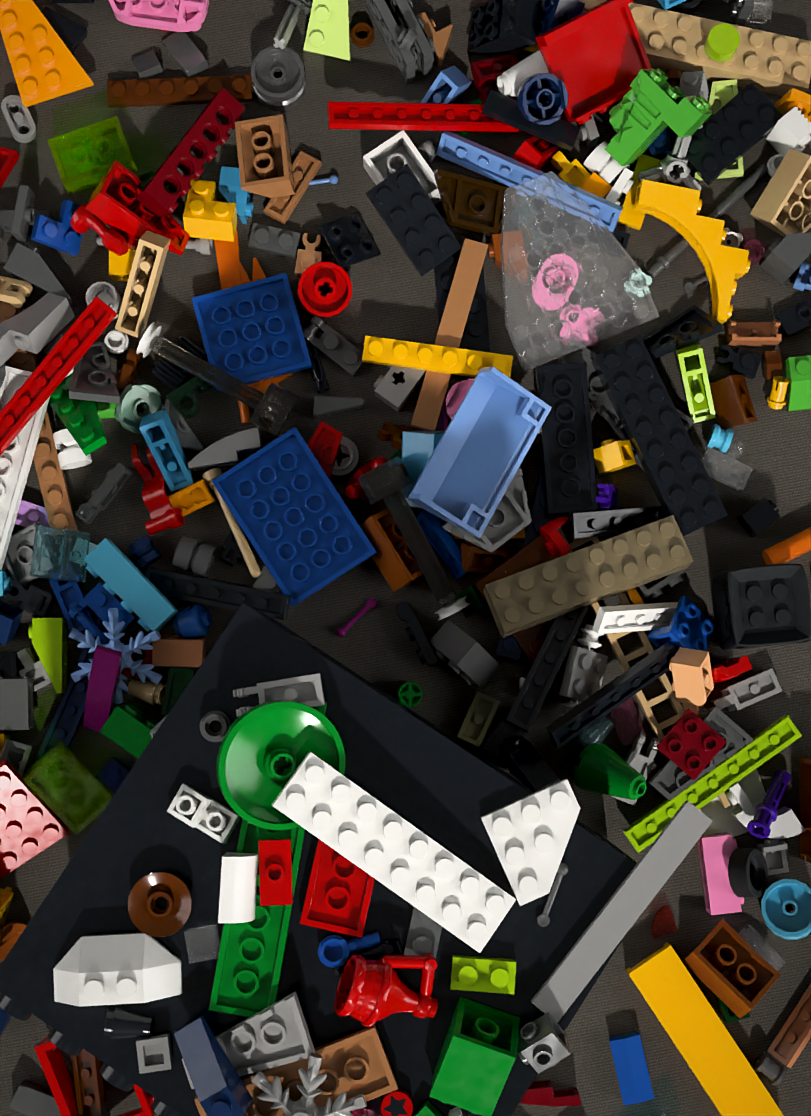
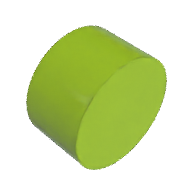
[704,23,740,62]

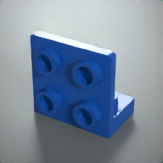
[648,596,715,653]

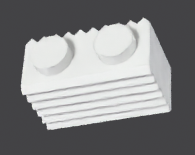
[766,107,811,155]

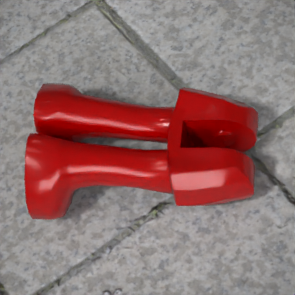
[70,204,140,256]

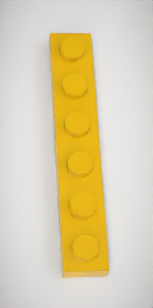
[362,336,513,378]

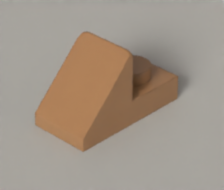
[416,12,453,67]

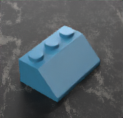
[400,431,445,508]

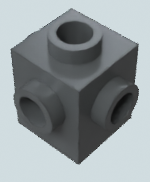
[517,1012,570,1074]

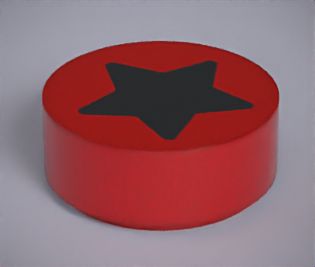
[381,1089,413,1116]

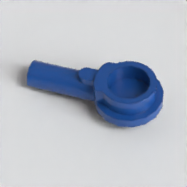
[318,931,381,968]

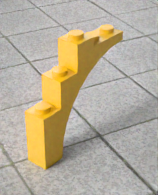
[633,179,751,324]

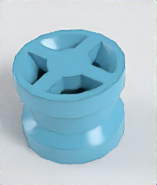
[706,424,734,453]

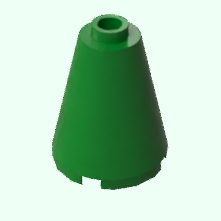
[574,742,647,800]

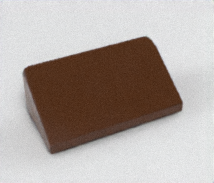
[461,542,511,573]

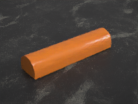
[762,527,811,565]

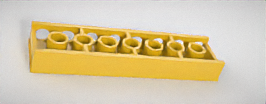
[626,942,784,1116]

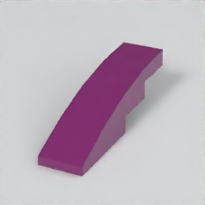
[83,645,122,732]

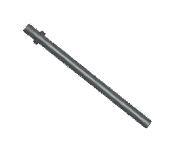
[647,164,768,278]

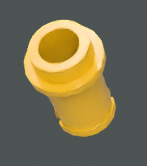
[766,376,789,409]

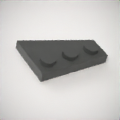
[69,342,120,404]

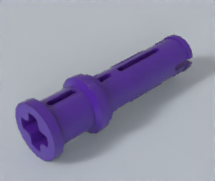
[747,770,791,839]

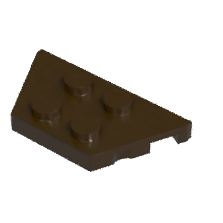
[434,169,524,235]

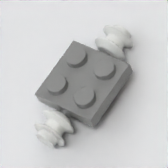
[559,624,608,716]

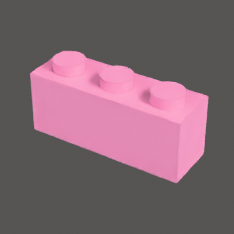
[697,832,744,915]

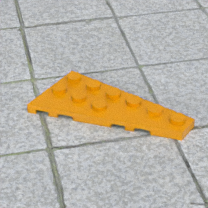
[0,0,94,107]

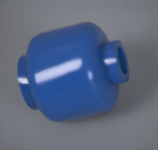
[173,604,213,639]

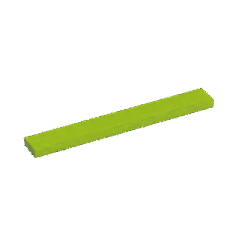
[622,715,802,853]

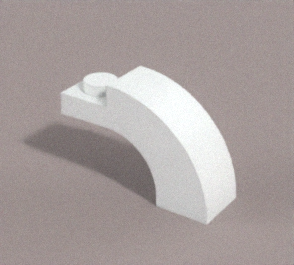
[725,783,805,839]

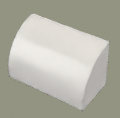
[218,852,259,923]

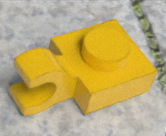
[550,151,591,188]

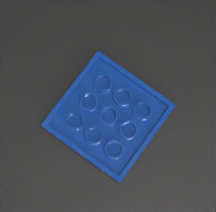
[191,273,312,393]

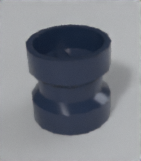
[128,535,162,569]

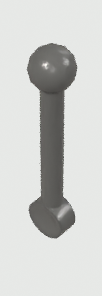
[683,275,708,292]
[537,863,569,927]

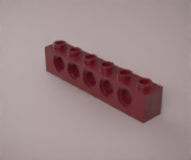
[136,87,245,218]

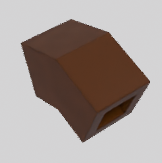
[761,350,782,380]

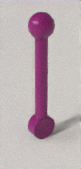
[336,598,376,637]

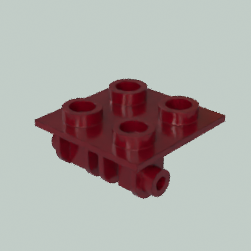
[656,708,727,780]

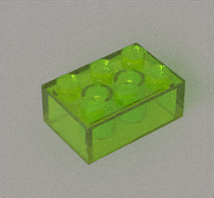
[47,115,138,194]
[22,740,113,835]

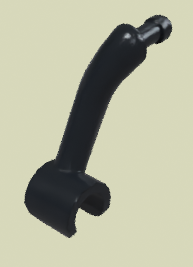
[334,938,402,976]

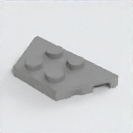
[442,468,532,553]

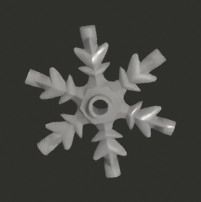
[251,1053,367,1116]

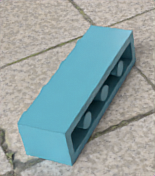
[83,538,178,632]

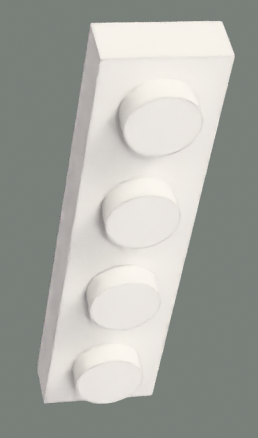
[592,602,679,634]

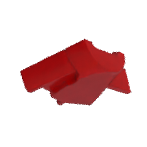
[711,655,753,683]

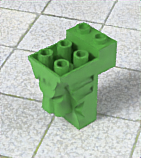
[605,68,713,166]

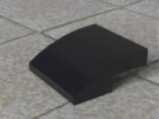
[41,7,87,56]

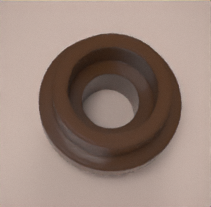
[350,22,374,48]

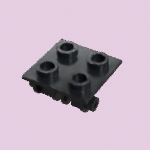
[318,213,381,272]

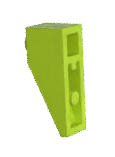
[675,341,716,423]
[28,618,68,693]

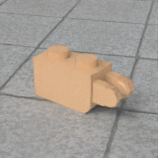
[669,647,714,716]

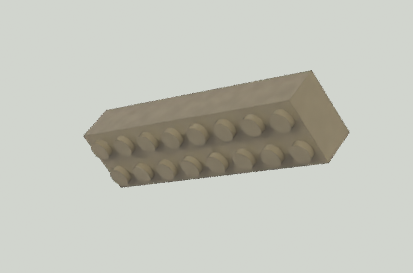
[483,515,694,638]

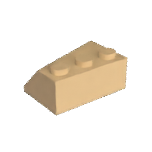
[750,149,811,237]

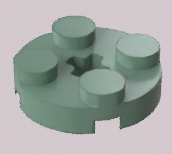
[114,384,164,434]

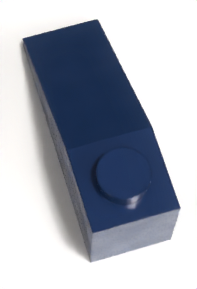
[174,1016,253,1116]

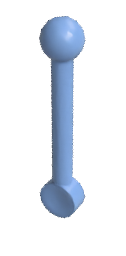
[309,174,339,185]

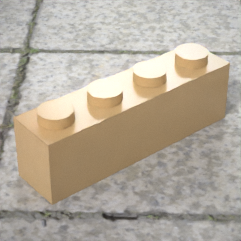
[115,230,171,338]

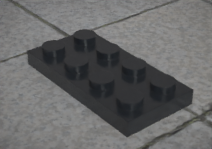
[685,83,783,185]
[365,164,462,276]

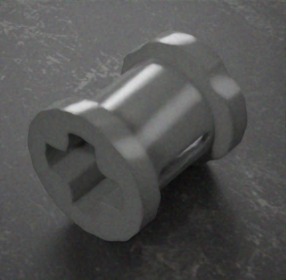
[753,1051,788,1086]

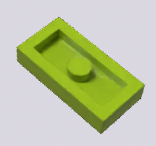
[450,955,517,994]

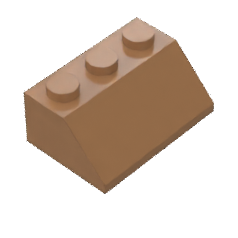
[235,114,295,198]

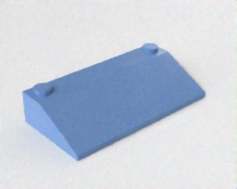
[407,366,552,538]

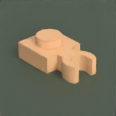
[295,233,323,276]

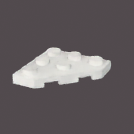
[481,779,581,906]

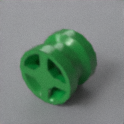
[398,682,423,707]

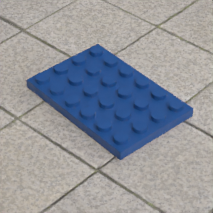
[212,427,377,607]

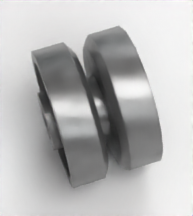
[251,46,307,111]

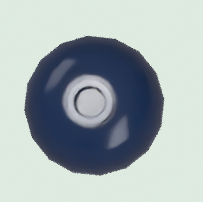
[517,73,568,125]

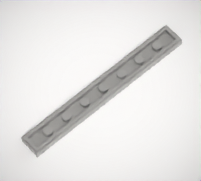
[531,800,713,1023]

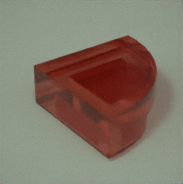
[651,905,677,940]

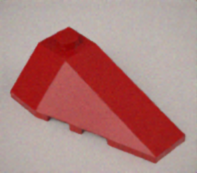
[85,160,190,255]

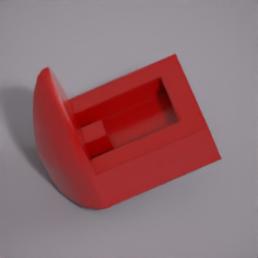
[540,516,572,557]

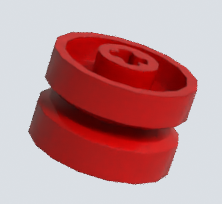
[298,262,352,318]

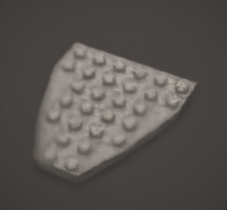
[500,171,659,372]

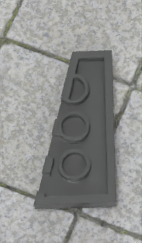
[649,706,754,800]

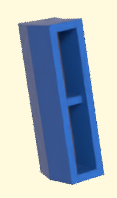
[609,1031,655,1105]

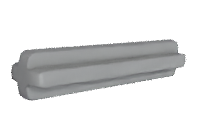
[273,4,301,49]

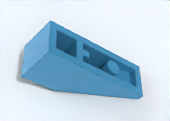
[139,409,194,492]

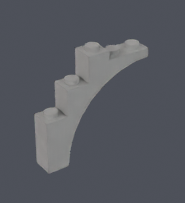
[0,292,75,367]

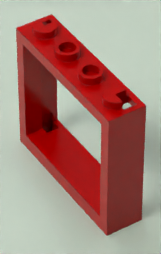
[34,1036,156,1116]

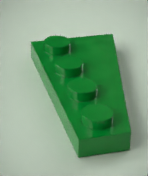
[49,374,107,456]

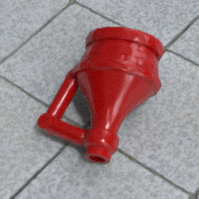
[334,953,438,1027]

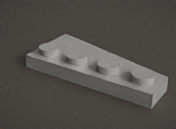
[182,991,315,1089]

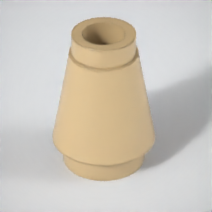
[127,680,166,706]

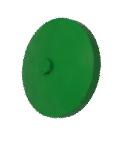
[216,700,345,830]

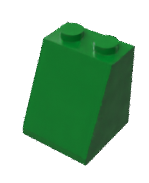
[429,996,520,1116]

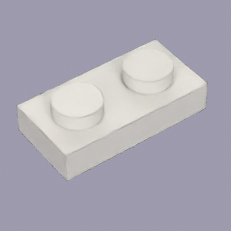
[606,168,634,205]

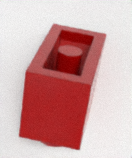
[512,136,562,170]

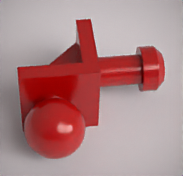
[345,457,389,500]

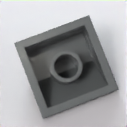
[760,232,811,285]

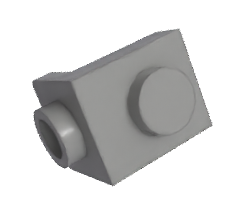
[757,838,789,875]

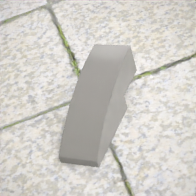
[188,427,263,472]

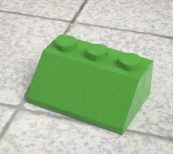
[782,355,811,412]

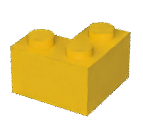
[183,179,238,242]

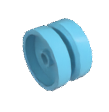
[761,879,811,940]

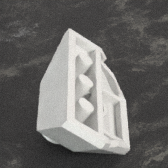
[53,932,183,1007]

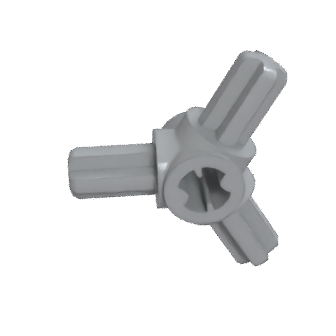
[638,135,702,191]

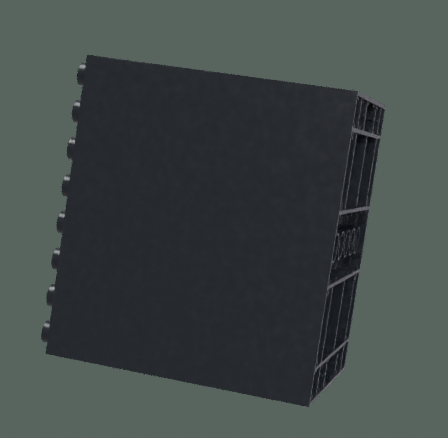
[0,603,638,1116]

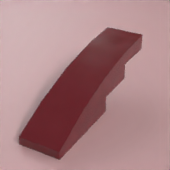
[520,1080,581,1107]

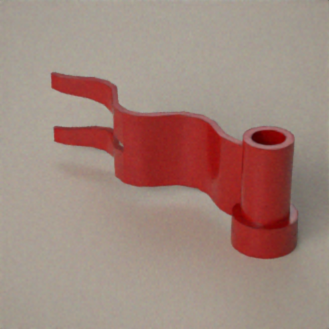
[131,444,184,535]

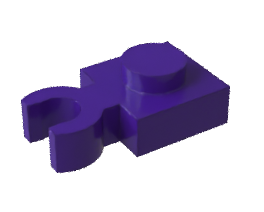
[596,483,618,510]

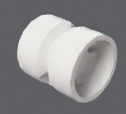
[583,141,630,186]
[86,282,123,321]
[53,429,92,470]

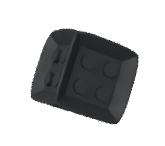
[712,564,811,650]

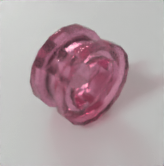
[742,239,765,264]

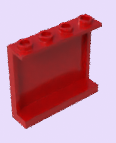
[535,0,651,124]

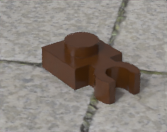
[115,349,142,392]
[377,421,416,451]

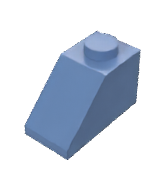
[421,65,472,104]

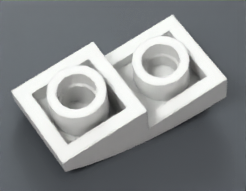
[167,783,241,844]

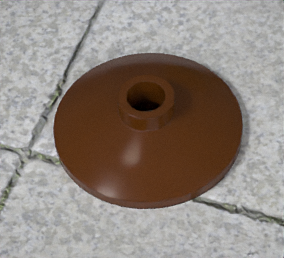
[128,872,192,937]

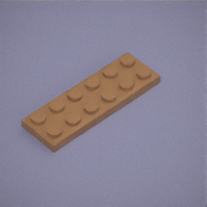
[194,1025,398,1116]

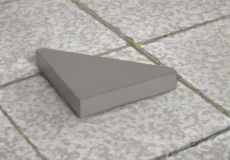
[164,399,204,451]

